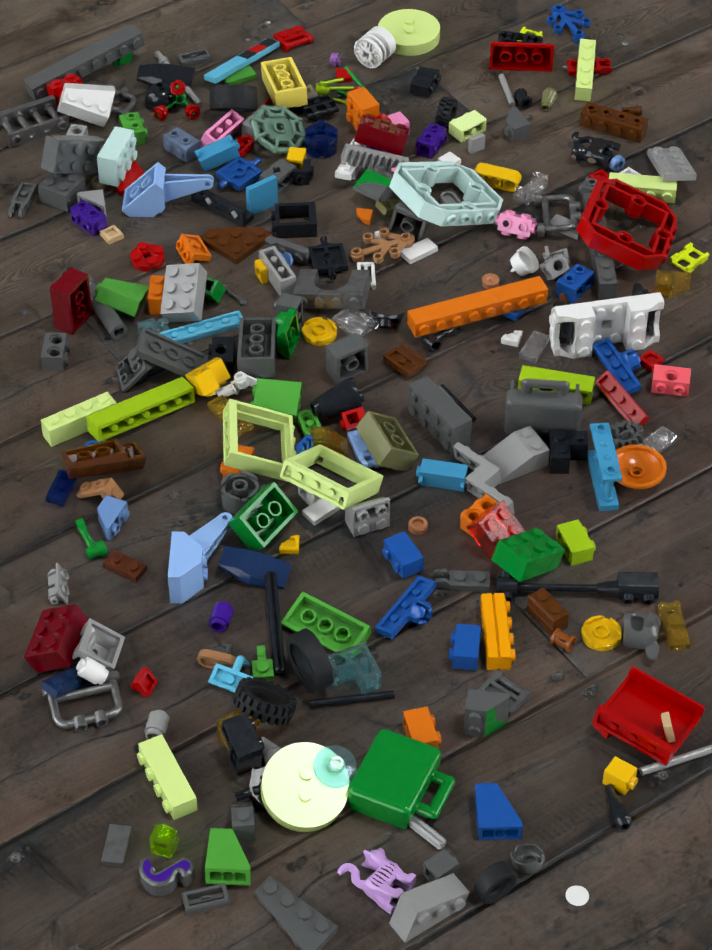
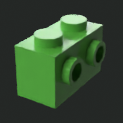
[119,112,148,146]

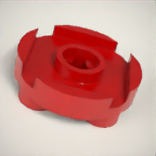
[130,242,165,272]

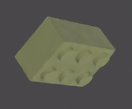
[356,411,419,472]

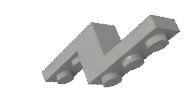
[453,442,514,518]

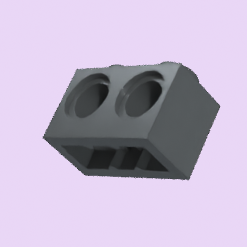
[40,332,71,371]

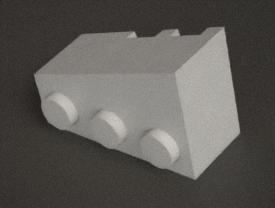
[389,873,470,943]

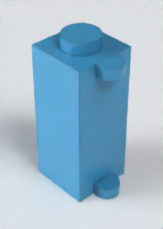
[194,135,240,173]
[416,458,468,492]

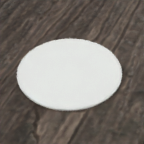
[566,885,589,906]

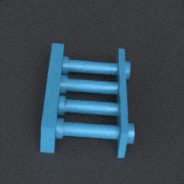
[587,423,622,511]

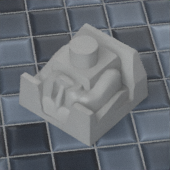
[72,618,125,671]

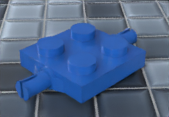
[216,157,263,191]

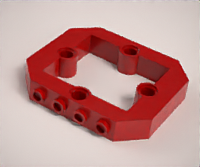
[576,179,678,271]

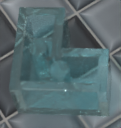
[327,642,382,694]

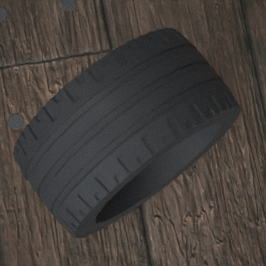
[209,84,258,112]

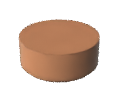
[408,516,428,535]

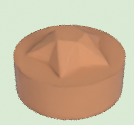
[482,273,499,289]

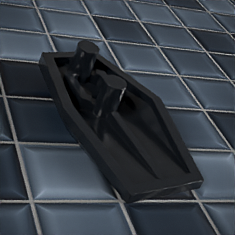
[136,63,195,86]

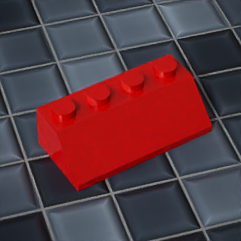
[489,41,554,72]

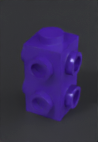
[415,123,447,159]
[70,200,107,236]

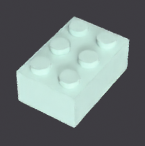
[97,126,137,187]

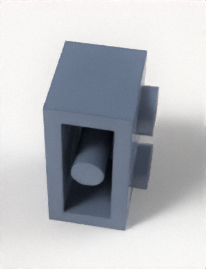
[163,127,201,163]

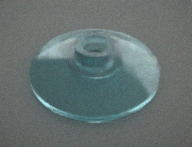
[313,745,357,788]

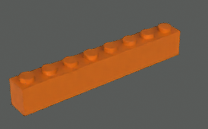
[407,276,548,338]

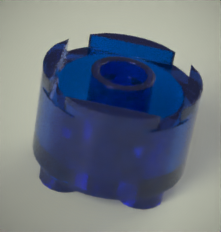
[305,120,338,159]

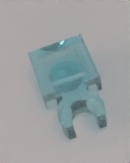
[137,317,169,336]

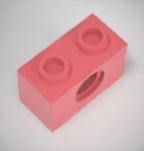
[651,364,691,397]

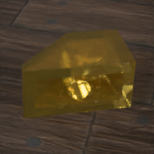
[310,427,348,457]

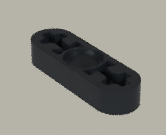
[498,31,543,43]

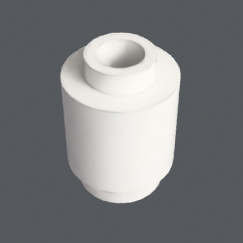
[76,657,109,685]

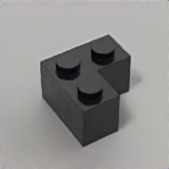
[548,430,589,474]
[221,712,265,776]

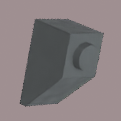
[504,106,531,142]
[230,801,256,841]

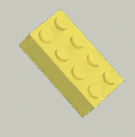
[261,57,308,108]

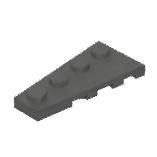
[255,876,338,950]

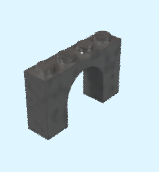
[293,269,371,309]

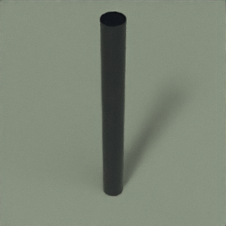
[311,690,395,708]

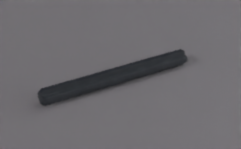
[265,571,286,675]

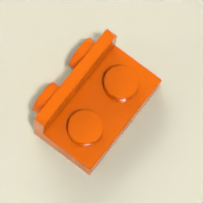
[176,234,212,264]

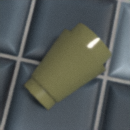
[541,88,558,112]

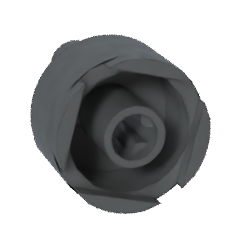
[221,471,260,514]

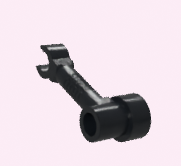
[420,326,463,353]

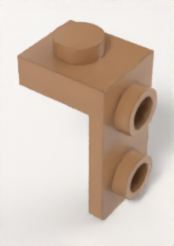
[76,478,124,500]

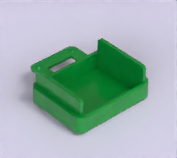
[348,729,455,830]

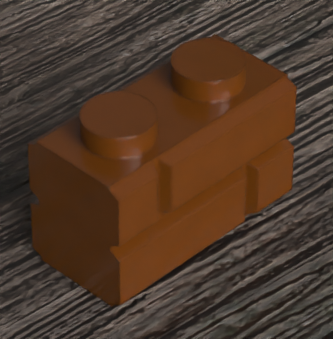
[527,588,569,636]

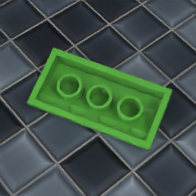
[281,591,372,660]

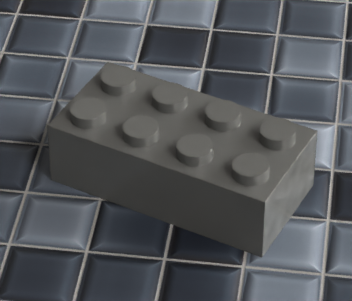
[41,135,107,174]
[237,317,277,378]
[408,376,472,455]

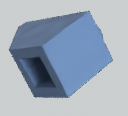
[97,495,129,542]

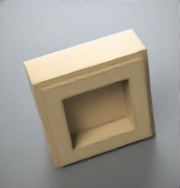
[100,225,124,245]
[661,712,675,743]

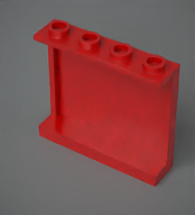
[592,665,706,766]

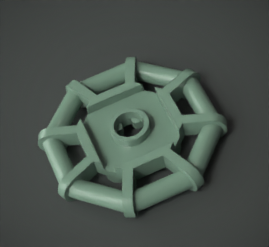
[249,104,308,155]

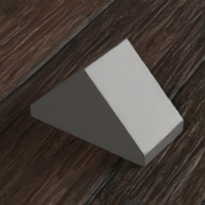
[77,189,107,217]

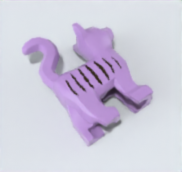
[337,848,416,914]

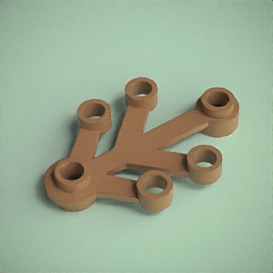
[350,228,415,264]

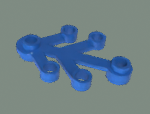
[547,4,591,44]

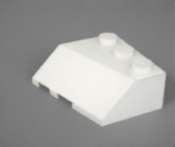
[57,83,115,127]

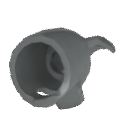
[623,611,661,661]

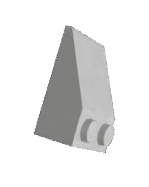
[483,426,550,484]

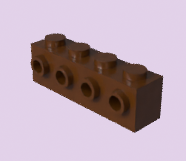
[579,102,649,143]

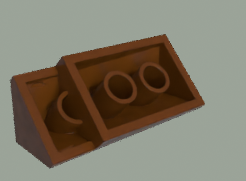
[61,439,146,479]

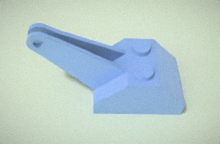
[122,162,214,217]
[168,512,232,603]

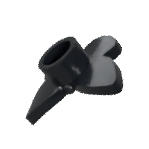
[369,310,404,329]

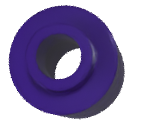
[209,601,234,632]

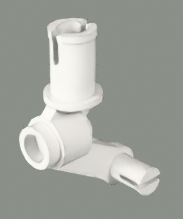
[216,371,264,400]

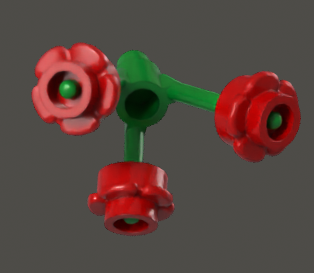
[154,80,201,121]

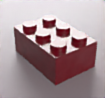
[354,114,409,156]
[50,267,93,335]
[24,604,88,673]

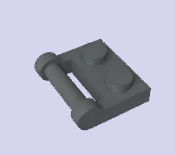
[478,670,533,717]

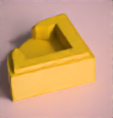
[279,535,299,554]

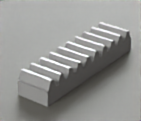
[341,143,409,171]

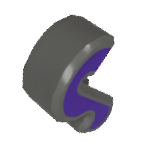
[139,857,195,897]

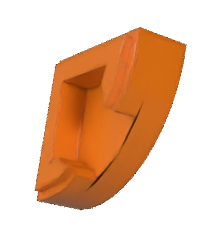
[356,208,373,225]

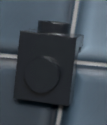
[292,159,314,185]

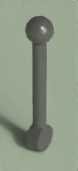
[222,284,247,306]

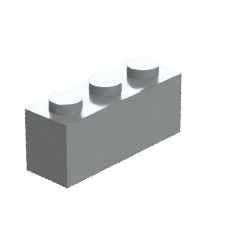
[259,246,297,296]

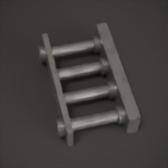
[0,95,70,148]

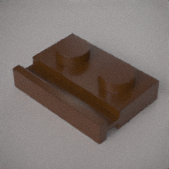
[383,343,428,379]

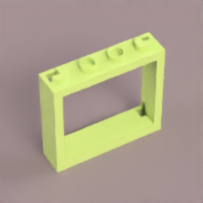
[223,399,296,482]
[280,444,383,510]

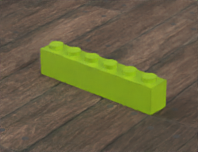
[86,377,195,442]

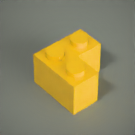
[185,357,231,397]

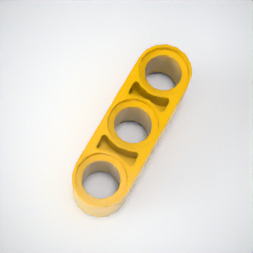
[474,163,522,192]

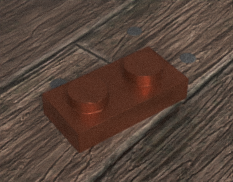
[103,550,147,583]

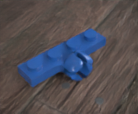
[592,338,641,394]
[375,576,437,639]

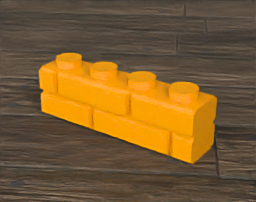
[480,593,515,670]

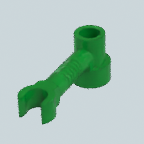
[75,518,108,560]

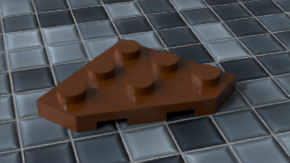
[200,226,272,264]

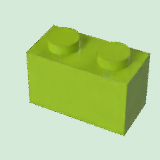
[556,519,596,566]

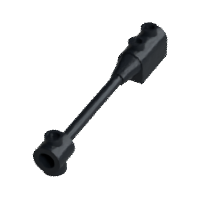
[496,571,659,605]

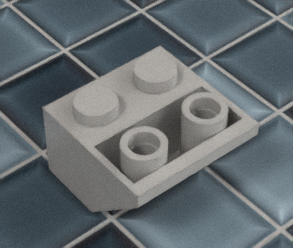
[345,497,390,537]

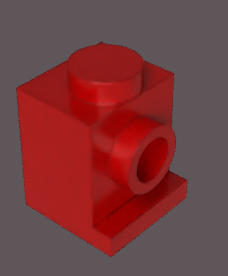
[339,406,365,432]

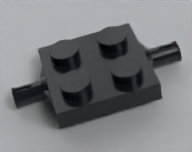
[308,236,348,280]

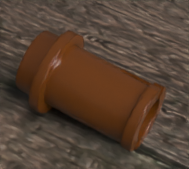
[621,105,642,116]

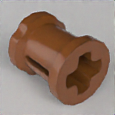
[550,628,577,653]

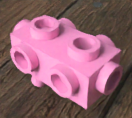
[495,210,537,240]

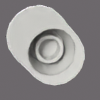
[510,246,539,276]

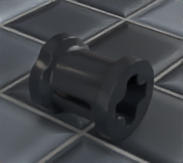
[513,88,532,109]

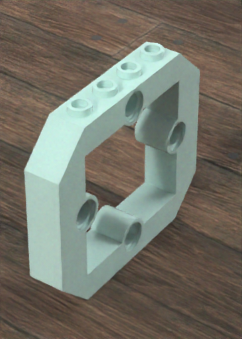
[389,161,503,227]

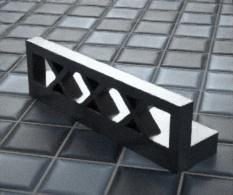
[191,189,254,227]

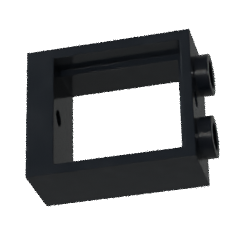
[271,202,317,239]

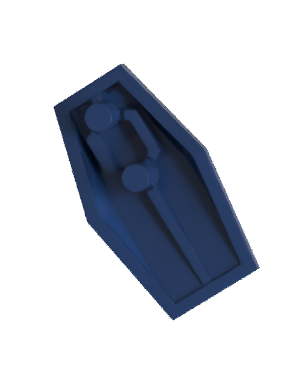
[218,546,292,589]

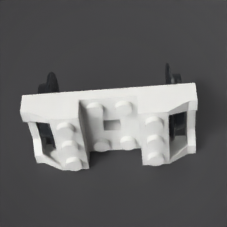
[549,282,664,359]

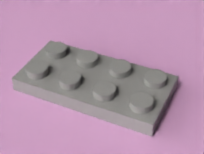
[647,146,697,181]

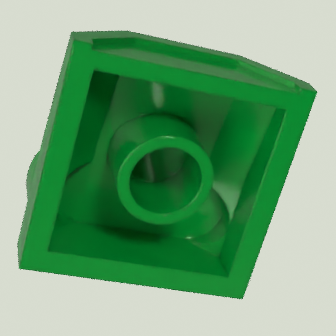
[276,308,300,360]

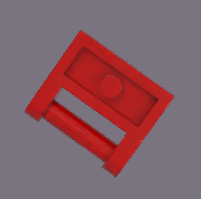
[273,25,314,52]

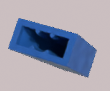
[474,782,523,840]

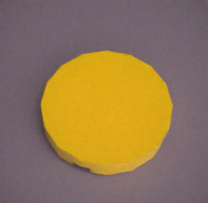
[301,317,337,346]
[581,615,622,652]

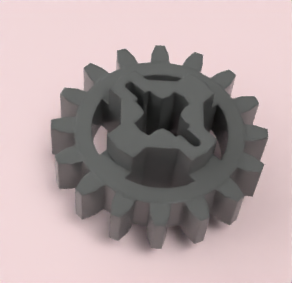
[610,420,645,450]

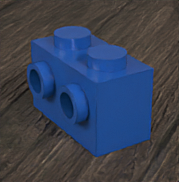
[556,264,595,304]
[382,531,424,579]
[449,624,481,671]

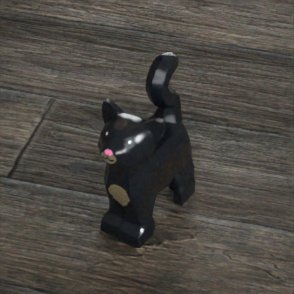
[571,131,621,172]

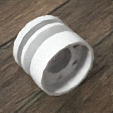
[354,26,396,68]

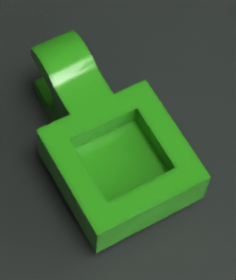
[252,645,274,681]

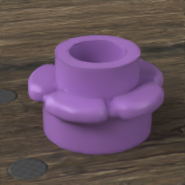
[329,52,341,68]

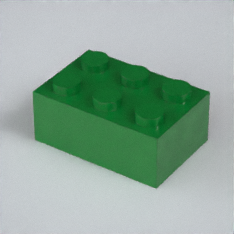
[227,482,299,551]
[491,528,565,582]

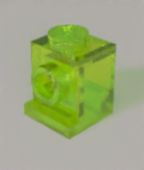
[149,824,180,859]

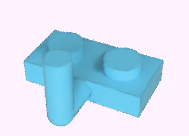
[208,655,253,693]

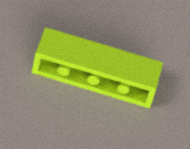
[518,365,595,405]

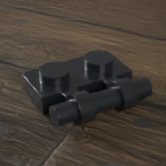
[301,93,339,120]

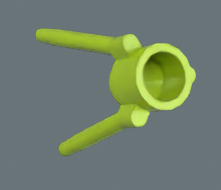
[316,78,354,104]

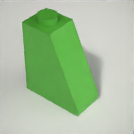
[95,278,149,317]
[205,828,251,885]

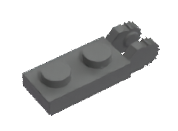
[8,182,38,219]
[265,236,310,266]
[434,568,490,592]

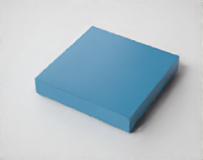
[246,175,278,215]

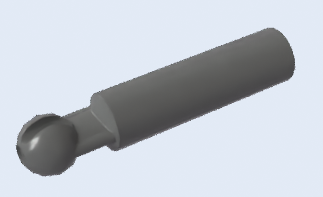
[88,276,127,339]

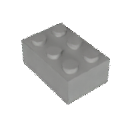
[160,263,207,323]

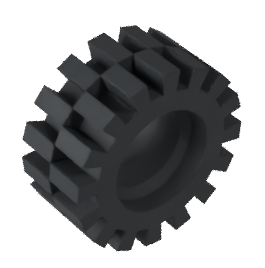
[435,97,458,128]

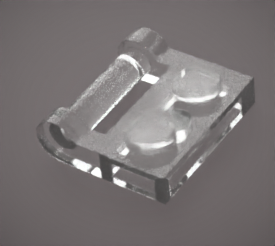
[332,309,379,337]

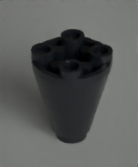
[310,377,364,417]

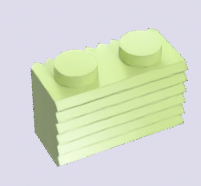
[449,110,487,143]

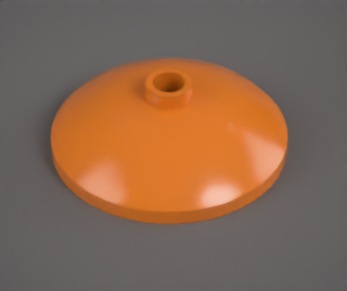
[616,445,667,489]

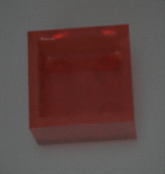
[466,500,525,559]

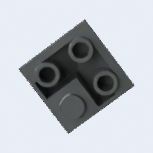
[116,346,158,393]

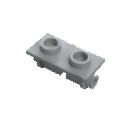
[48,563,70,605]

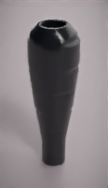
[605,784,632,830]

